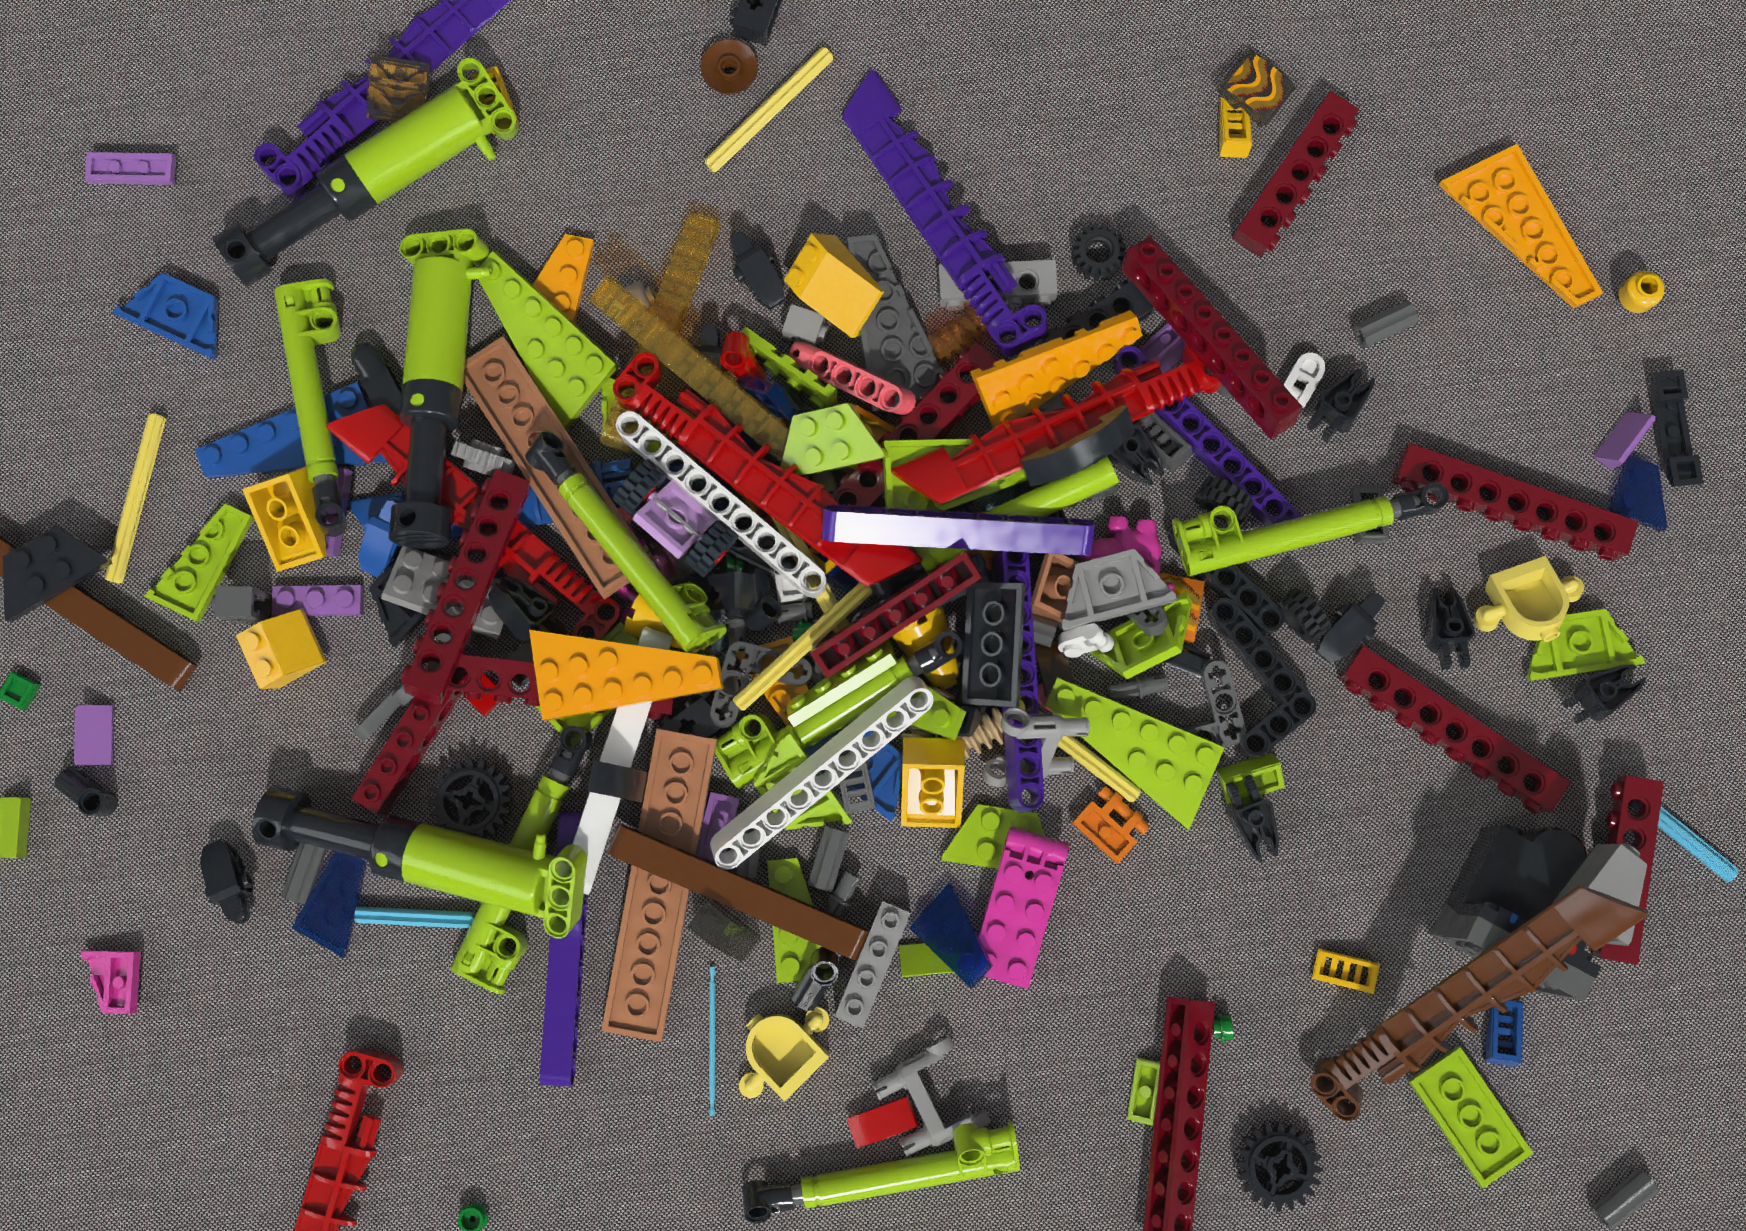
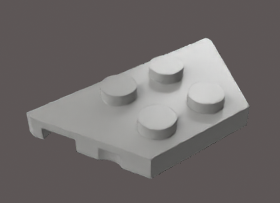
[1061,549,1178,631]

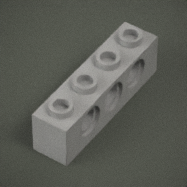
[938,260,1058,311]
[834,900,911,1029]

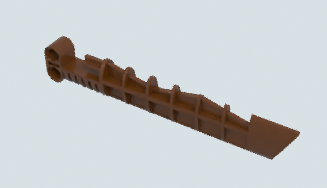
[1310,886,1648,1121]

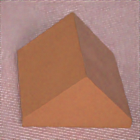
[1031,553,1078,623]

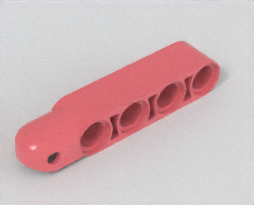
[788,341,916,415]

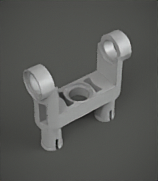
[983,707,1090,787]
[871,1036,991,1157]

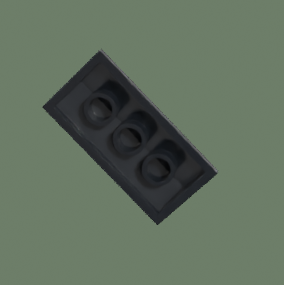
[961,582,1025,708]

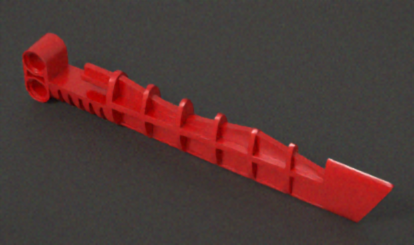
[891,343,1222,504]
[613,352,923,587]
[326,404,621,640]
[294,1047,404,1231]

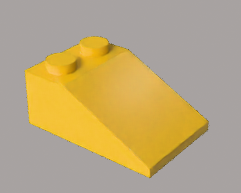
[784,233,884,338]
[242,466,327,572]
[901,737,965,828]

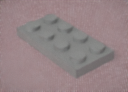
[381,546,504,640]

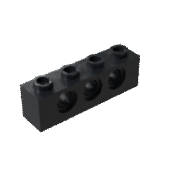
[1041,279,1156,344]

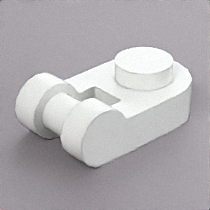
[1283,352,1326,408]
[1058,623,1114,658]

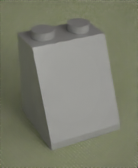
[1553,843,1647,946]

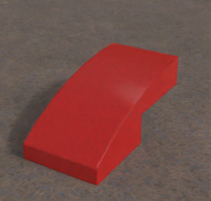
[846,1096,919,1148]

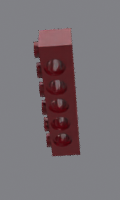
[1232,91,1359,257]
[810,549,982,678]
[351,651,471,815]
[1589,775,1664,965]

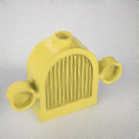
[1474,556,1584,642]
[739,1006,830,1102]

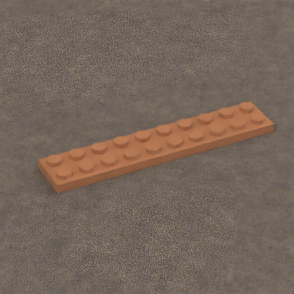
[463,336,650,599]
[601,729,718,1042]

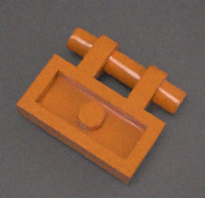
[1071,786,1151,864]

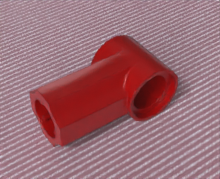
[720,331,767,392]

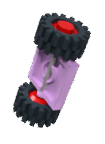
[613,458,739,577]

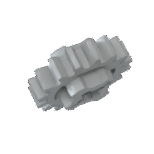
[451,439,516,476]

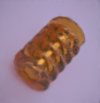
[926,307,991,367]

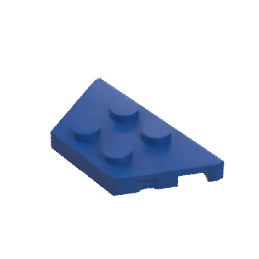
[112,273,218,361]
[806,725,903,822]

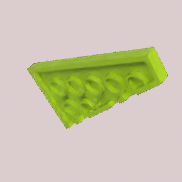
[478,251,619,431]
[882,439,1027,511]
[1045,677,1225,830]

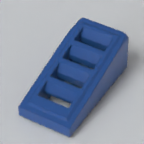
[1485,1000,1524,1067]

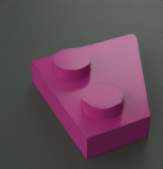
[81,950,141,1014]

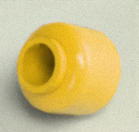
[1619,270,1665,313]

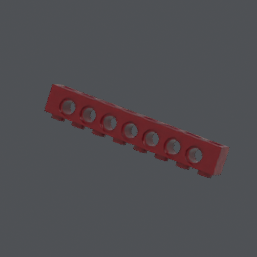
[1122,236,1303,440]
[831,343,999,507]
[1391,443,1639,561]
[401,469,530,705]
[1337,646,1571,814]
[427,655,673,720]
[1143,996,1215,1231]

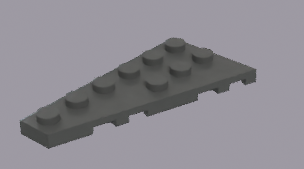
[845,234,956,413]

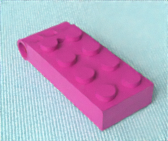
[969,826,1069,989]

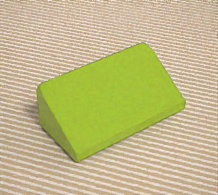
[1217,753,1285,804]
[0,797,31,858]
[899,940,963,977]
[1127,1058,1160,1126]

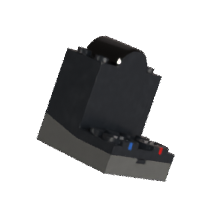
[1430,824,1601,1002]

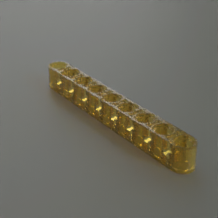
[600,211,720,453]
[588,275,790,463]

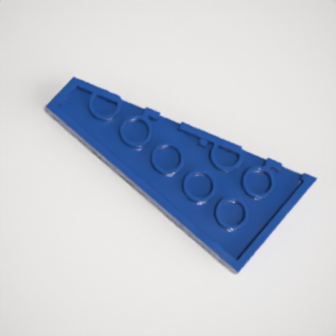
[195,382,388,478]

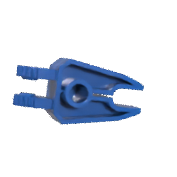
[358,494,404,577]

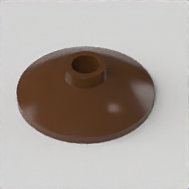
[701,39,758,95]

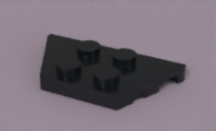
[3,526,113,622]
[369,548,453,648]

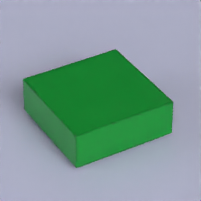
[0,670,41,711]

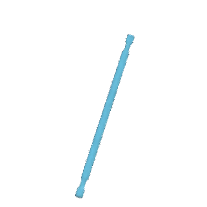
[709,966,715,1116]

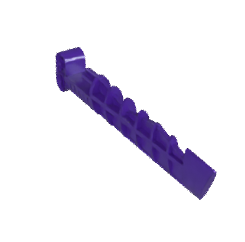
[254,0,512,198]
[842,70,1048,357]

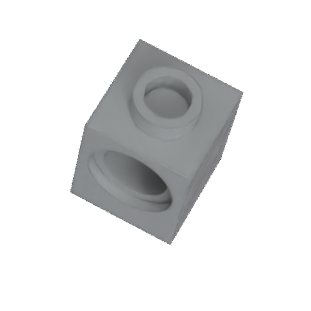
[782,304,829,347]

